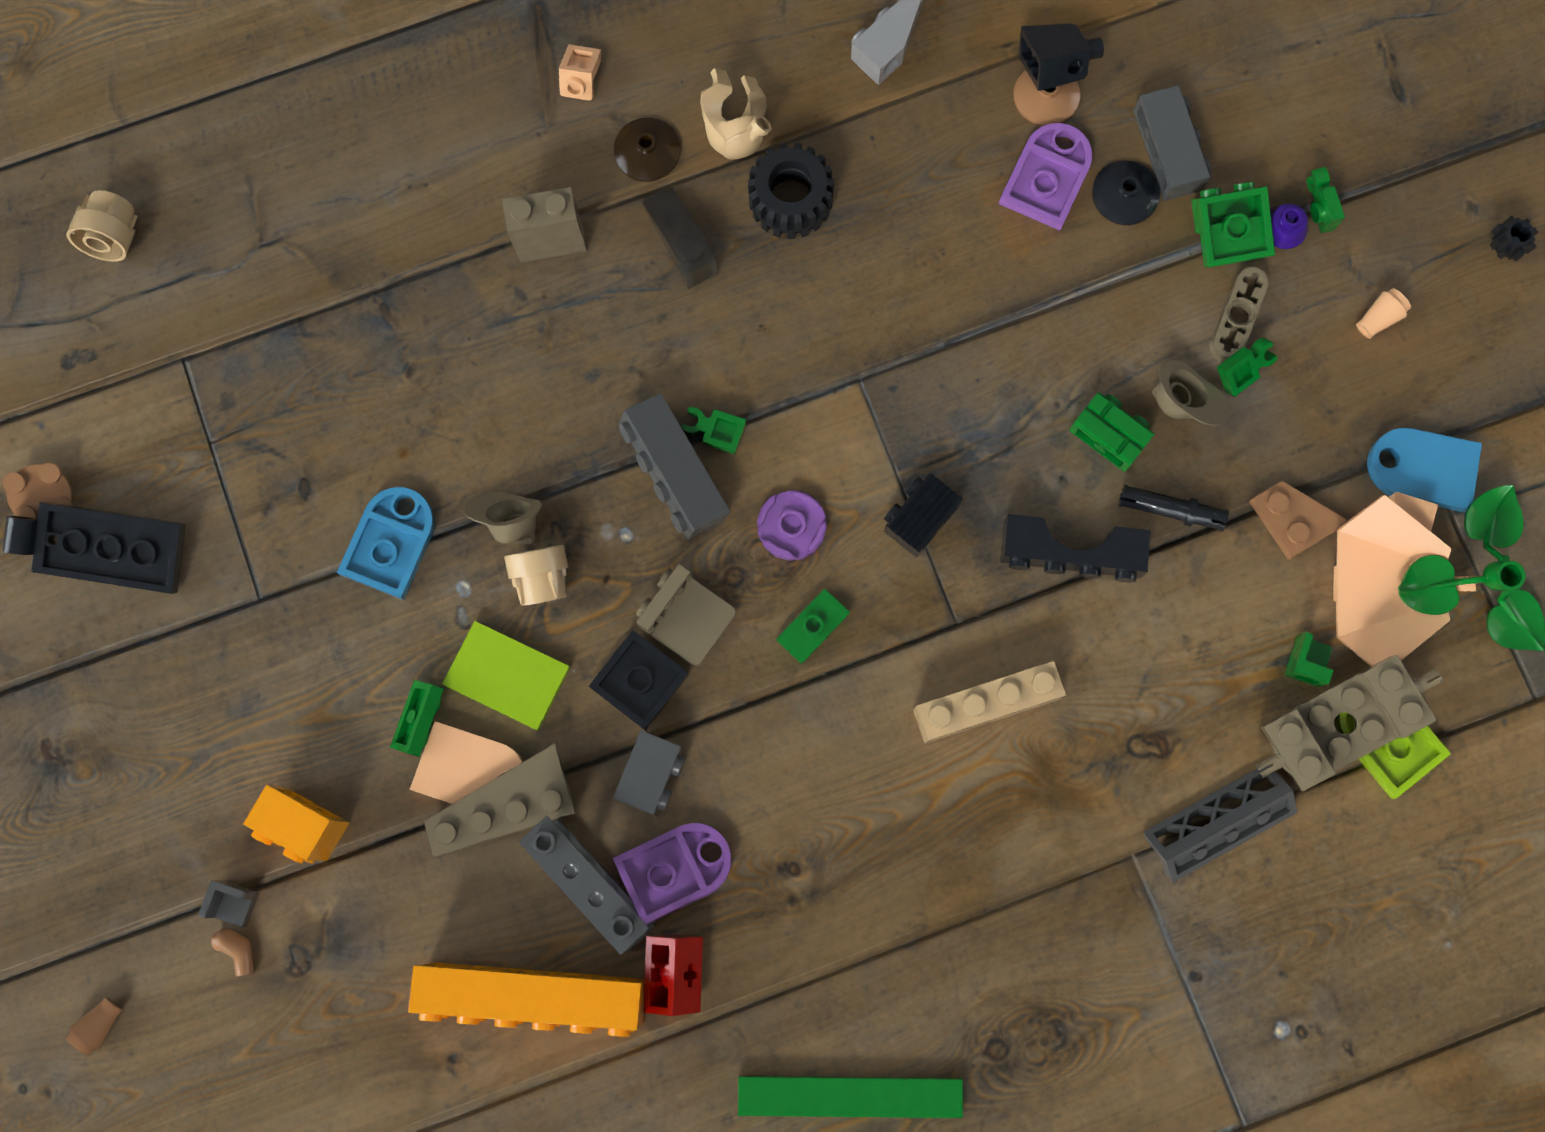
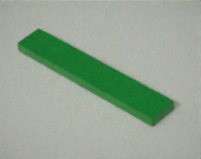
[738,1075,963,1118]

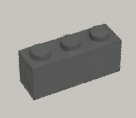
[1133,85,1212,201]

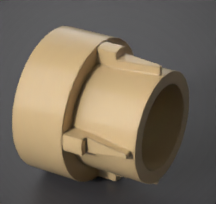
[67,190,138,262]
[504,544,568,606]

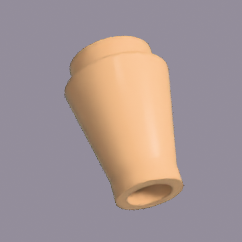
[1356,288,1411,339]

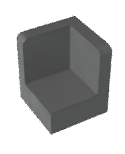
[198,880,259,927]

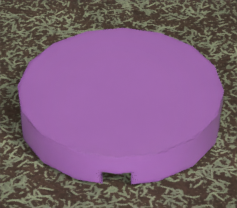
[757,490,827,561]

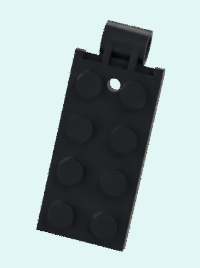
[2,502,186,594]

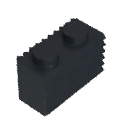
[884,473,963,558]

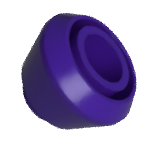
[1270,204,1308,249]

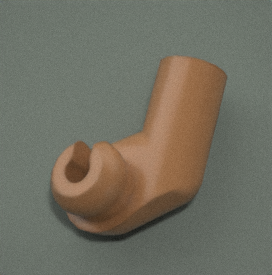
[211,928,254,977]

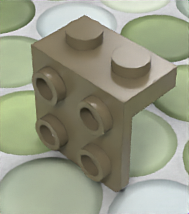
[636,564,736,666]

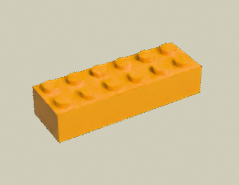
[408,962,645,1037]

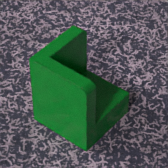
[1284,631,1334,688]

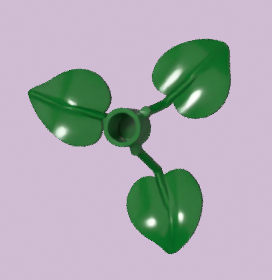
[1398,485,1545,651]

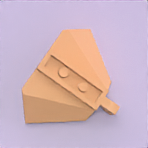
[1333,495,1476,667]

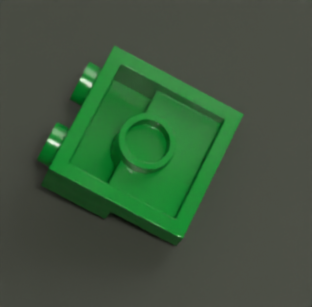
[1191,181,1275,268]

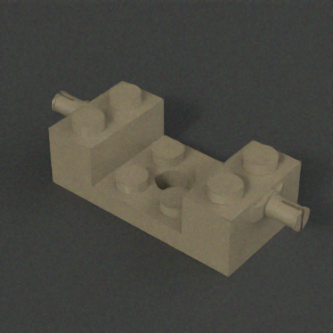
[1255,655,1444,792]

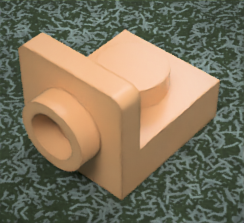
[559,44,601,101]

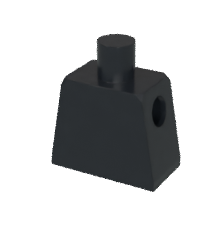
[1019,23,1104,91]

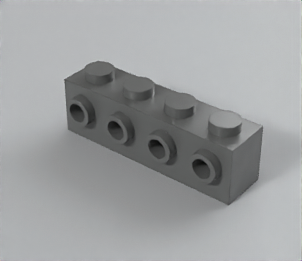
[619,393,730,541]

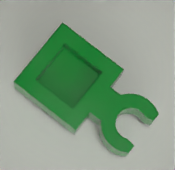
[1306,167,1345,234]
[1217,337,1278,397]
[681,407,747,455]

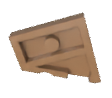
[1249,481,1347,560]

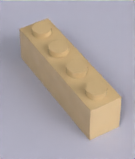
[913,661,1066,744]

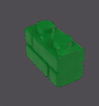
[1069,392,1155,473]

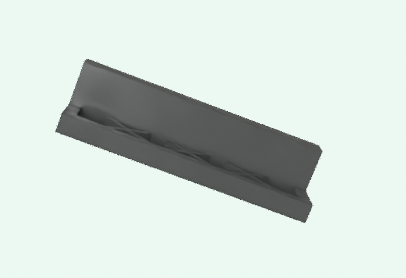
[1143,765,1297,883]

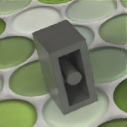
[613,730,686,816]

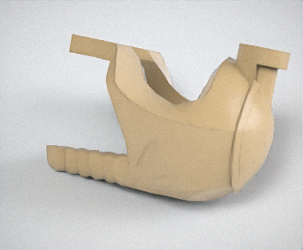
[700,68,772,160]

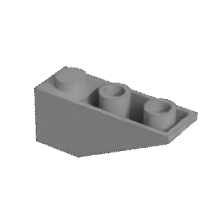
[851,0,924,85]

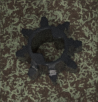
[1490,216,1538,262]

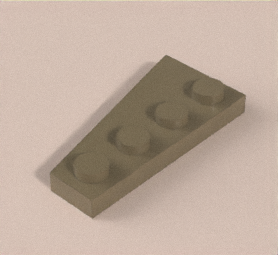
[424,743,576,857]

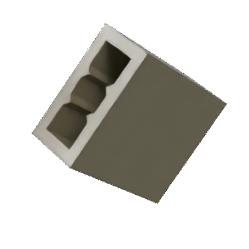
[502,187,587,263]

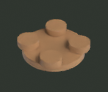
[2,463,73,519]

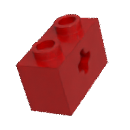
[643,934,703,1016]

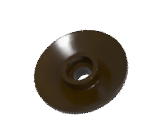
[614,118,681,182]

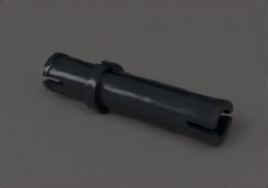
[1118,484,1229,532]

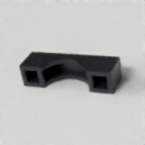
[1000,514,1151,583]

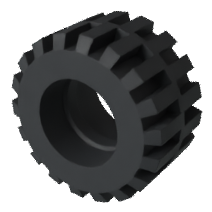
[748,143,834,239]

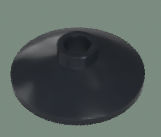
[1092,160,1160,225]

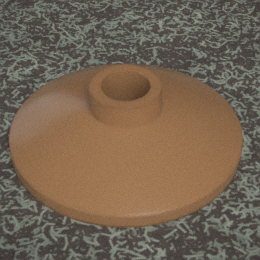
[1013,70,1080,126]

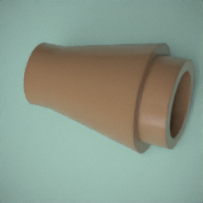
[65,997,123,1056]

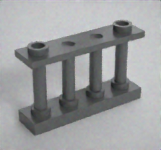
[519,816,656,955]

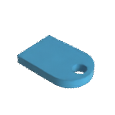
[1367,428,1482,513]
[337,487,435,600]

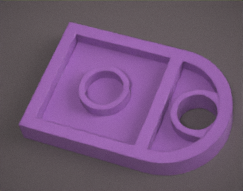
[999,123,1092,231]
[613,823,731,925]

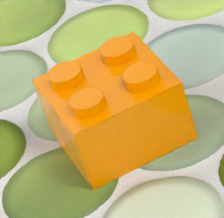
[243,784,350,864]

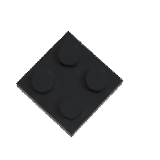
[588,630,690,731]

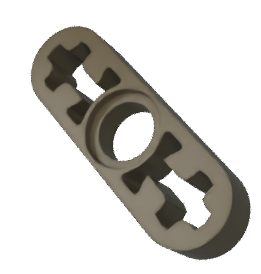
[1210,267,1269,362]

